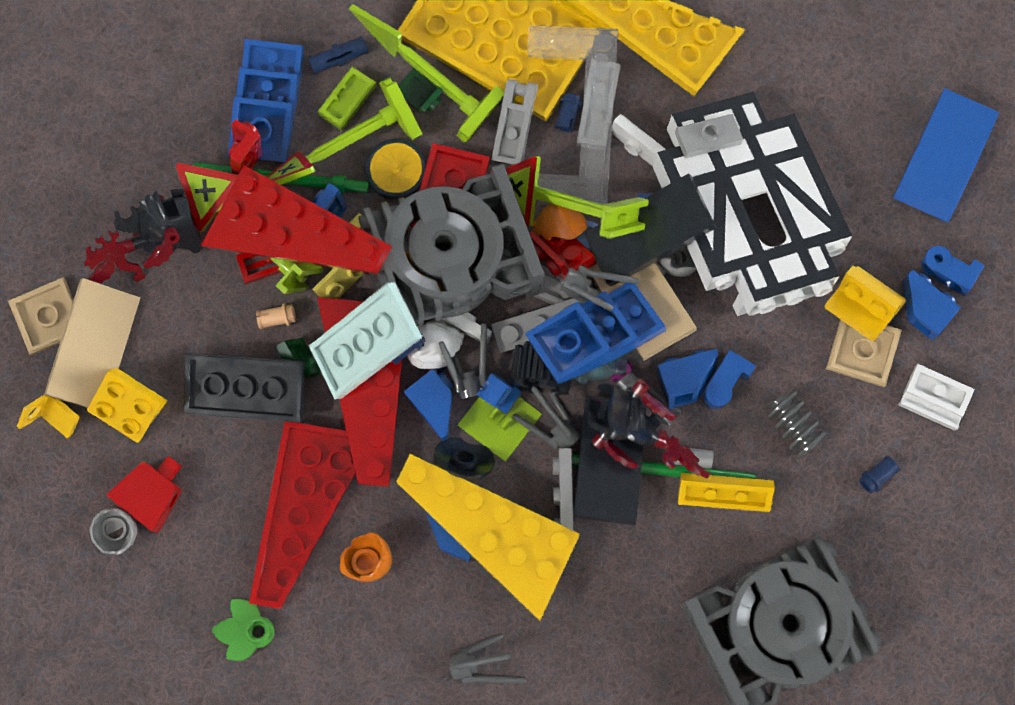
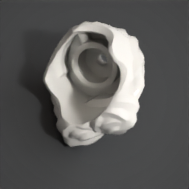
[407,319,464,369]

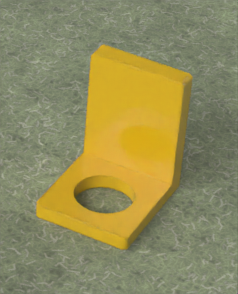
[17,395,80,438]

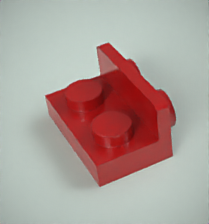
[229,119,262,175]
[529,231,597,279]

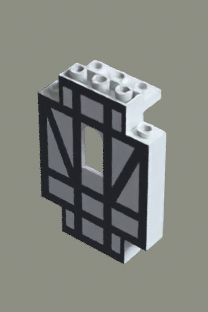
[653,91,852,316]

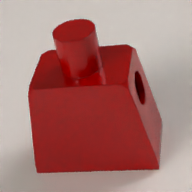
[106,456,183,533]

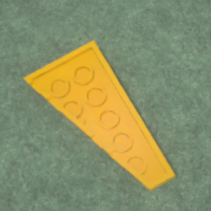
[567,0,745,96]
[397,454,580,621]

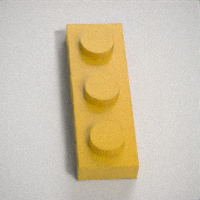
[678,473,775,512]

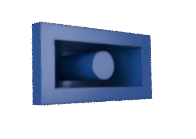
[404,369,453,441]

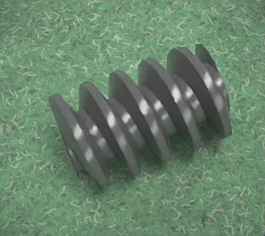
[762,390,827,459]

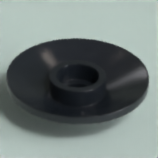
[434,437,495,479]

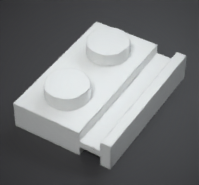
[898,364,975,431]

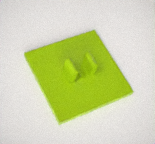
[457,397,542,462]

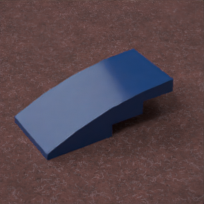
[228,39,305,162]
[893,88,999,222]
[525,283,666,384]

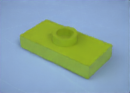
[318,67,376,131]

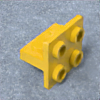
[824,266,906,341]
[87,368,168,443]

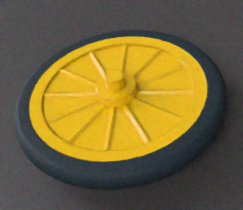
[365,139,427,199]

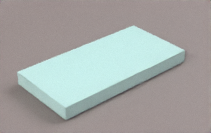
[309,282,422,399]

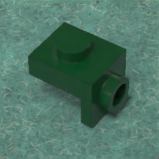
[398,67,443,113]
[276,338,321,379]

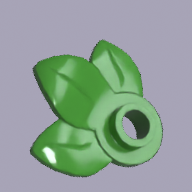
[212,599,275,661]

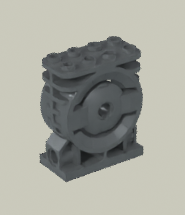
[358,164,544,327]
[679,537,882,705]

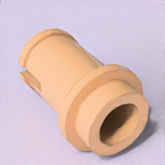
[256,302,296,329]

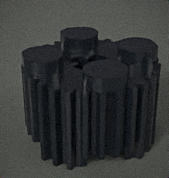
[510,341,572,395]

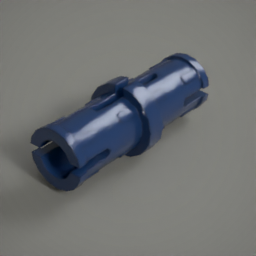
[308,36,369,75]

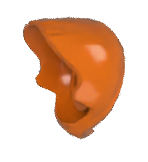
[532,203,588,240]
[339,532,392,582]

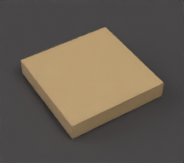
[8,277,74,356]
[826,319,902,387]

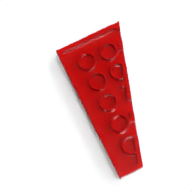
[201,165,392,274]
[317,297,403,488]
[249,422,356,609]

